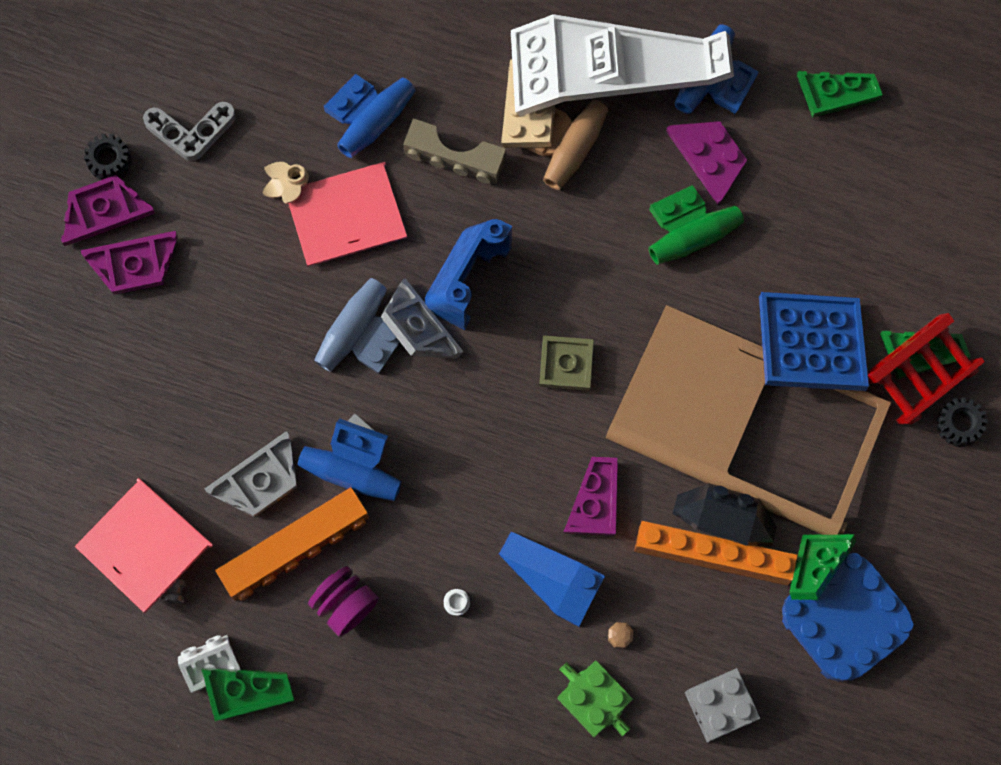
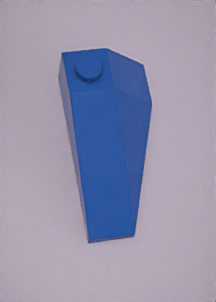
[499,532,605,627]

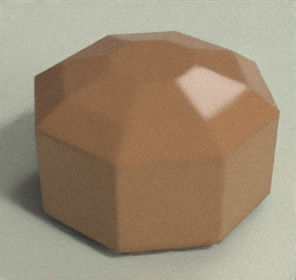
[608,622,633,649]

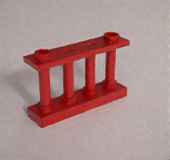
[867,313,985,425]

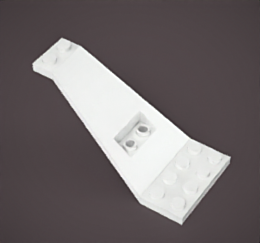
[511,14,734,116]

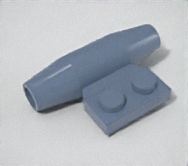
[314,278,400,374]

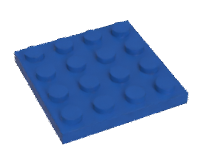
[759,292,869,391]

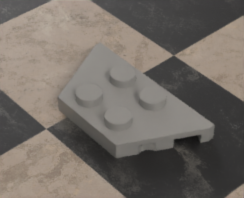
[381,278,463,359]
[205,431,297,517]

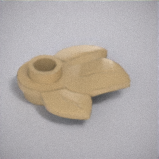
[263,162,309,204]

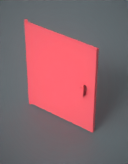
[289,162,407,267]
[75,478,213,613]

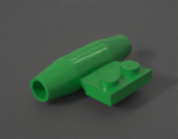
[649,185,744,265]

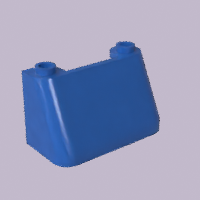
[425,219,512,330]

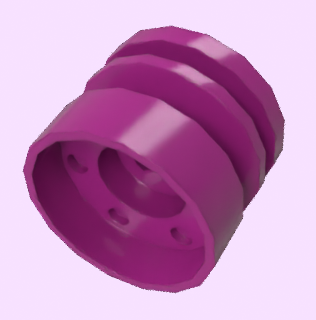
[308,566,379,638]

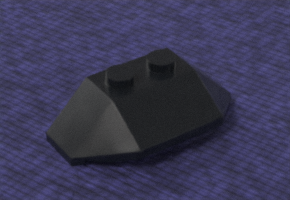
[672,483,776,546]

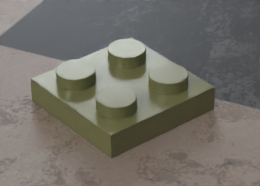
[539,336,593,391]

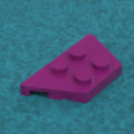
[666,122,747,205]
[61,175,155,247]
[81,231,178,295]

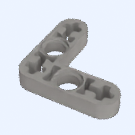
[143,102,236,161]

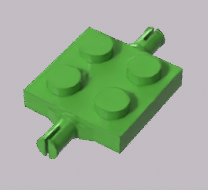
[557,660,633,737]

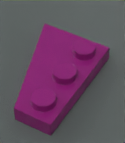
[563,457,618,536]

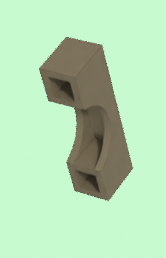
[403,119,506,184]

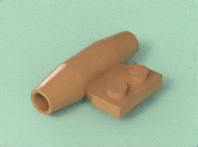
[524,100,608,190]

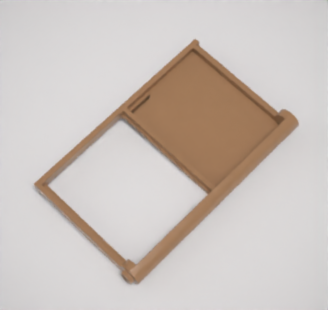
[606,305,891,535]

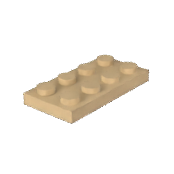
[501,60,555,148]

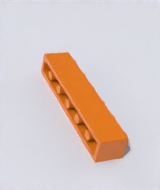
[215,487,369,601]
[634,521,797,586]

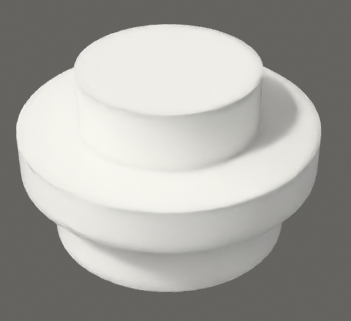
[444,589,470,616]

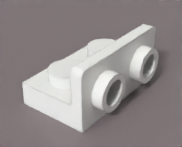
[178,636,241,693]

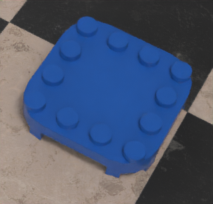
[782,553,913,682]

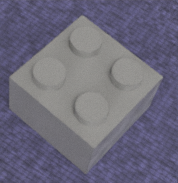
[685,668,760,742]

